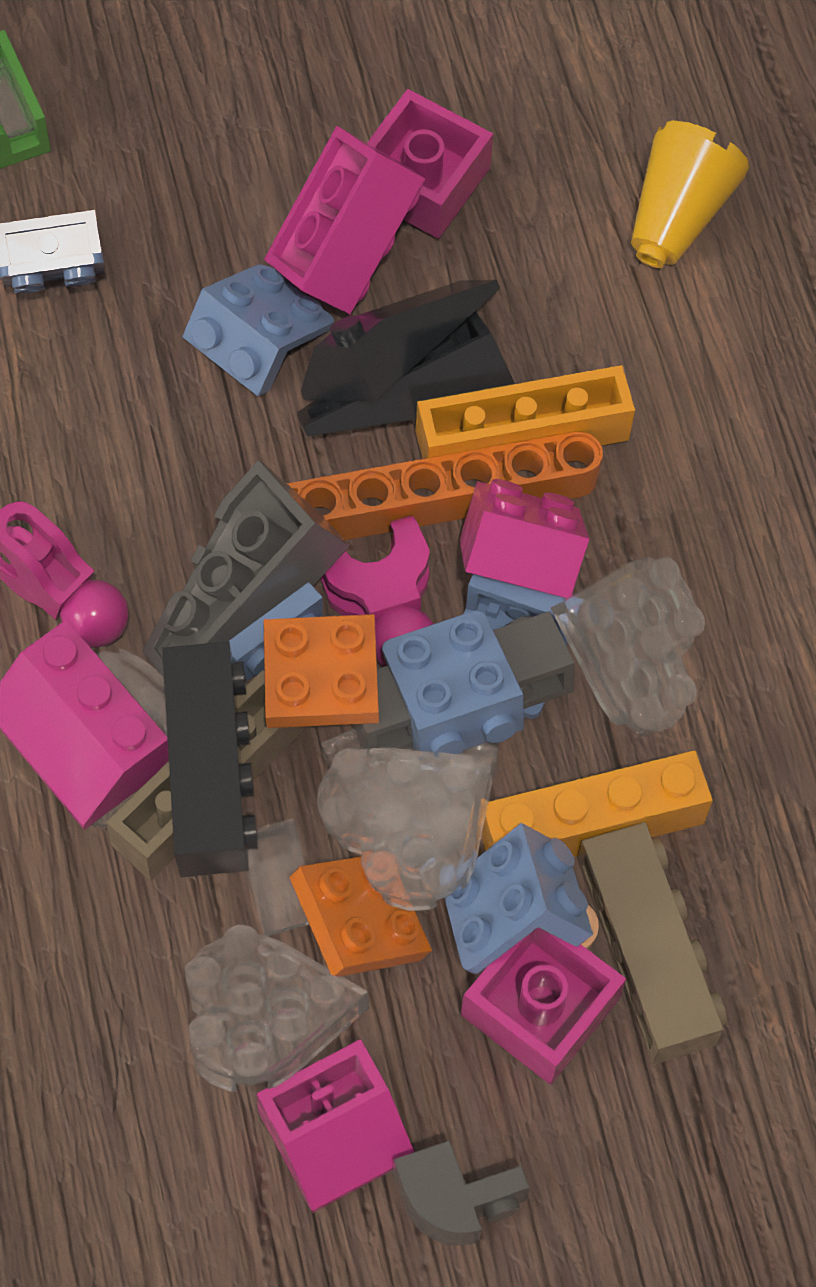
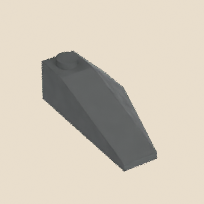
[143,460,350,677]

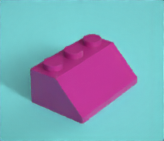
[264,126,425,314]
[0,620,169,830]

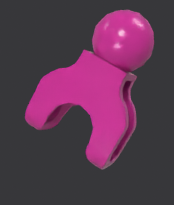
[0,501,129,647]
[320,516,434,667]

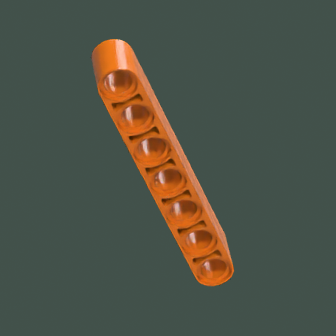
[286,432,603,540]

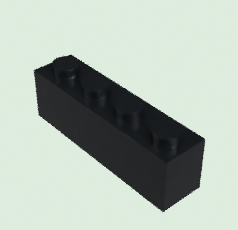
[162,641,258,878]

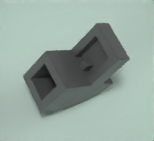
[392,1141,529,1246]

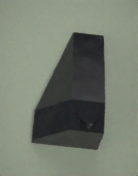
[301,280,500,401]
[297,311,515,436]

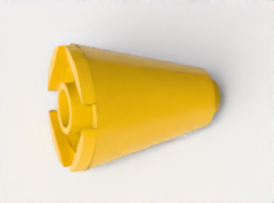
[631,120,750,268]

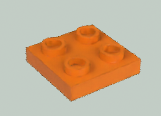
[264,614,379,728]
[289,852,432,978]

